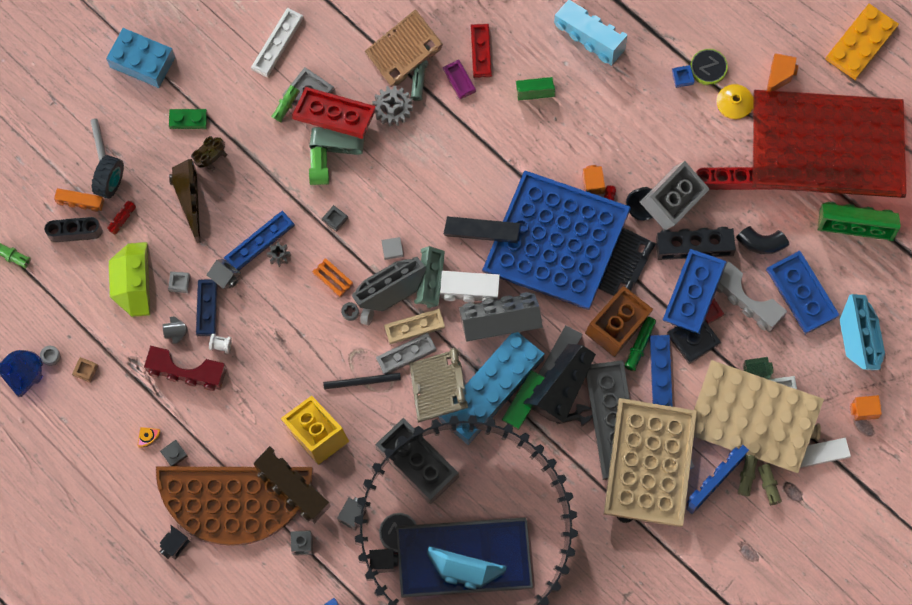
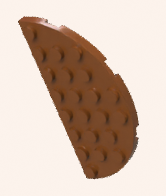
[156,466,313,546]

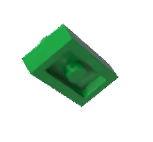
[169,109,207,129]

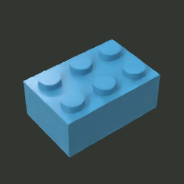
[106,28,175,88]

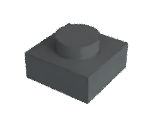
[160,440,188,466]

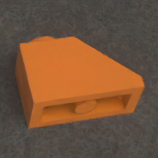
[766,53,799,95]

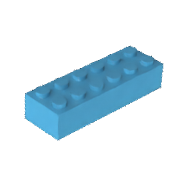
[439,332,545,445]

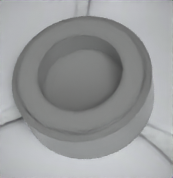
[360,308,374,326]
[40,346,60,366]

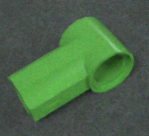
[309,147,329,185]

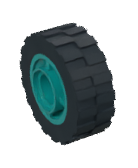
[91,155,124,199]

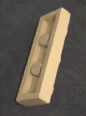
[384,309,445,344]

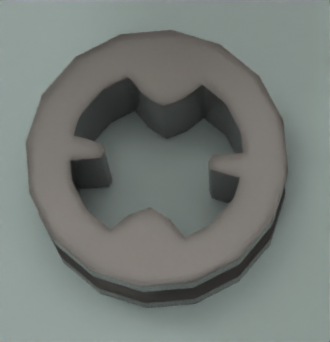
[341,302,359,321]

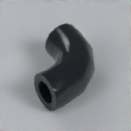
[736,226,789,254]

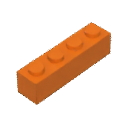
[54,188,105,212]

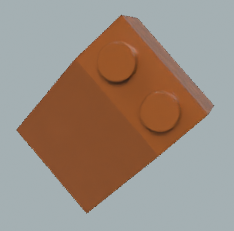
[585,286,653,357]

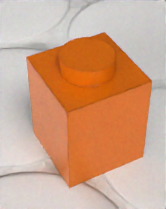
[582,165,605,195]
[850,395,882,421]

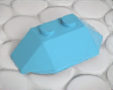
[840,294,885,370]
[427,546,507,590]

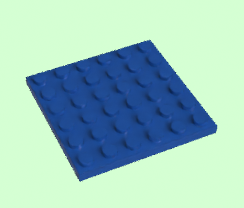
[482,170,631,310]

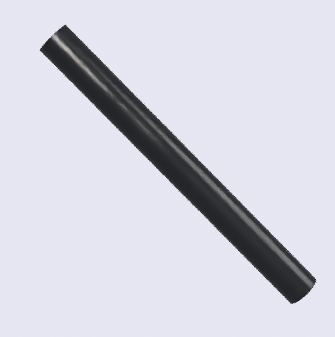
[323,373,401,390]

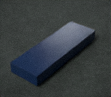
[196,279,218,336]

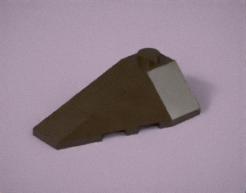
[169,159,201,243]

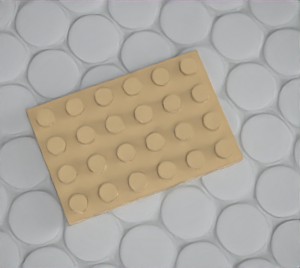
[694,360,824,473]
[603,398,697,527]

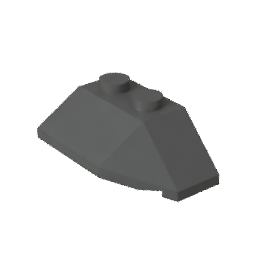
[352,257,426,311]

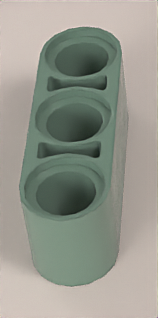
[309,127,365,155]

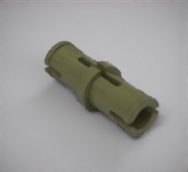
[737,455,758,496]
[758,464,782,505]

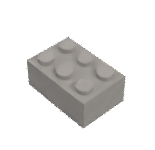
[640,161,709,230]

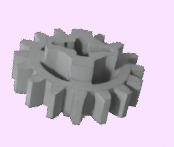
[372,86,413,126]

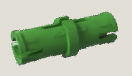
[271,85,300,122]
[0,243,31,269]

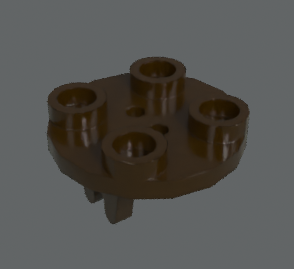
[191,136,228,171]

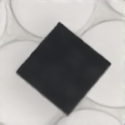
[667,321,721,365]

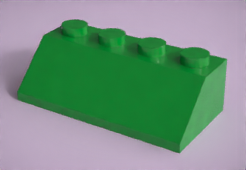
[817,202,901,241]

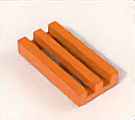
[312,258,353,297]

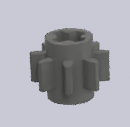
[267,242,291,267]

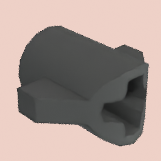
[163,316,188,344]

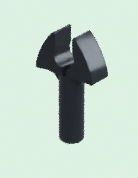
[556,404,593,427]

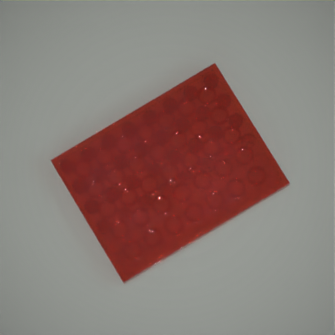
[752,90,907,198]

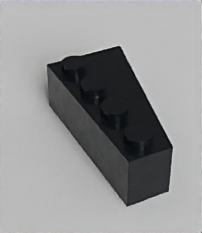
[523,344,596,423]

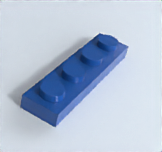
[650,335,673,407]

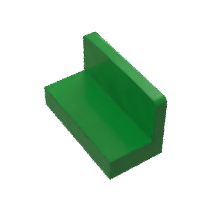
[516,77,555,101]

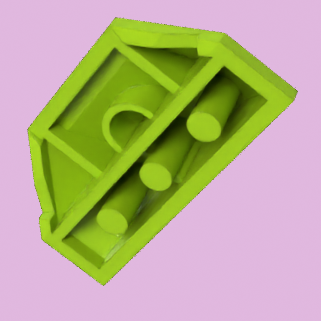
[109,242,150,317]

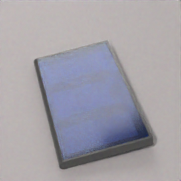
[395,517,533,598]

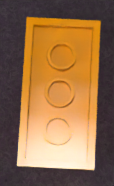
[825,3,899,80]

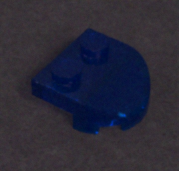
[0,350,43,397]

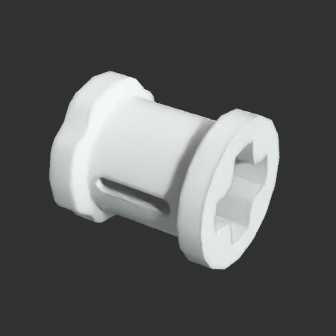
[209,334,232,354]

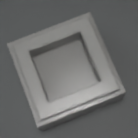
[381,237,403,260]
[168,271,190,293]

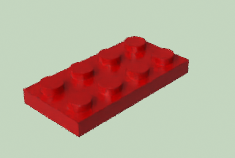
[292,87,376,139]

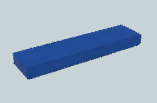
[224,210,295,271]

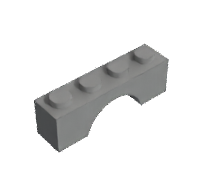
[717,261,787,333]

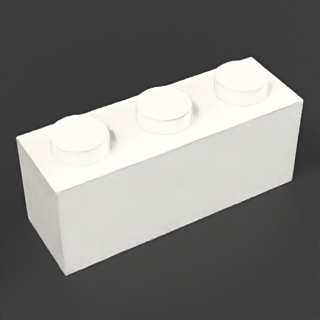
[440,271,499,303]

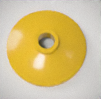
[717,84,754,120]

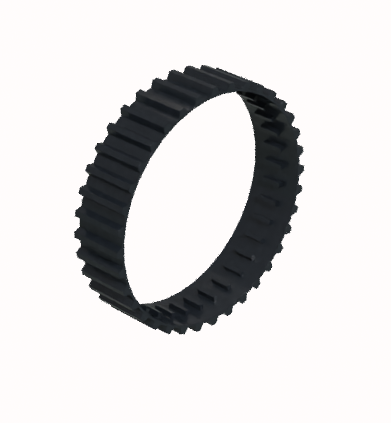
[354,415,578,605]

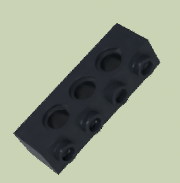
[656,227,736,260]

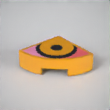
[137,427,160,448]

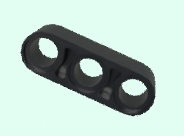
[44,217,103,242]

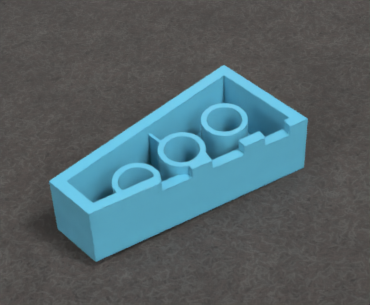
[554,0,628,66]

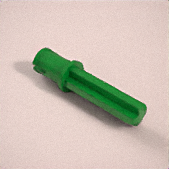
[624,317,656,371]

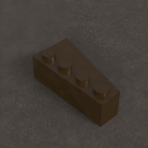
[253,446,331,524]

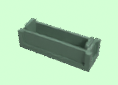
[414,246,445,308]

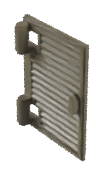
[409,348,468,423]

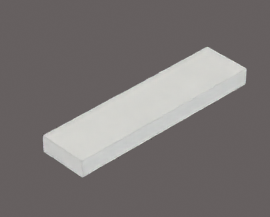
[251,8,304,78]

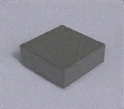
[322,205,348,232]

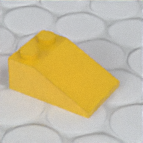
[281,396,349,465]

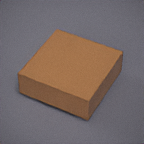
[72,357,99,383]

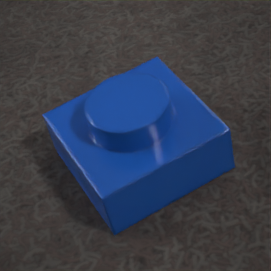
[672,65,695,88]

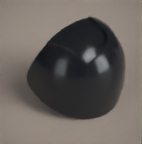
[626,187,653,221]

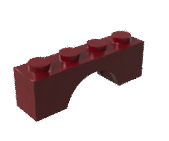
[144,345,227,391]

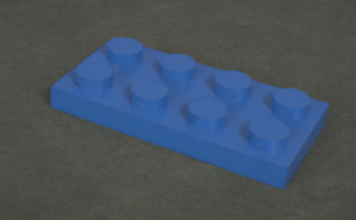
[663,249,727,334]
[766,251,839,334]
[686,445,749,515]

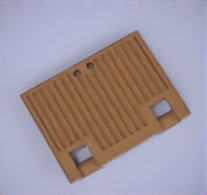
[365,9,443,87]

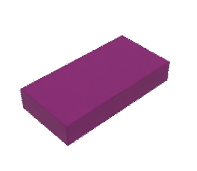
[443,59,476,100]

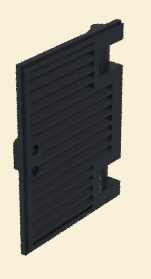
[598,228,656,296]

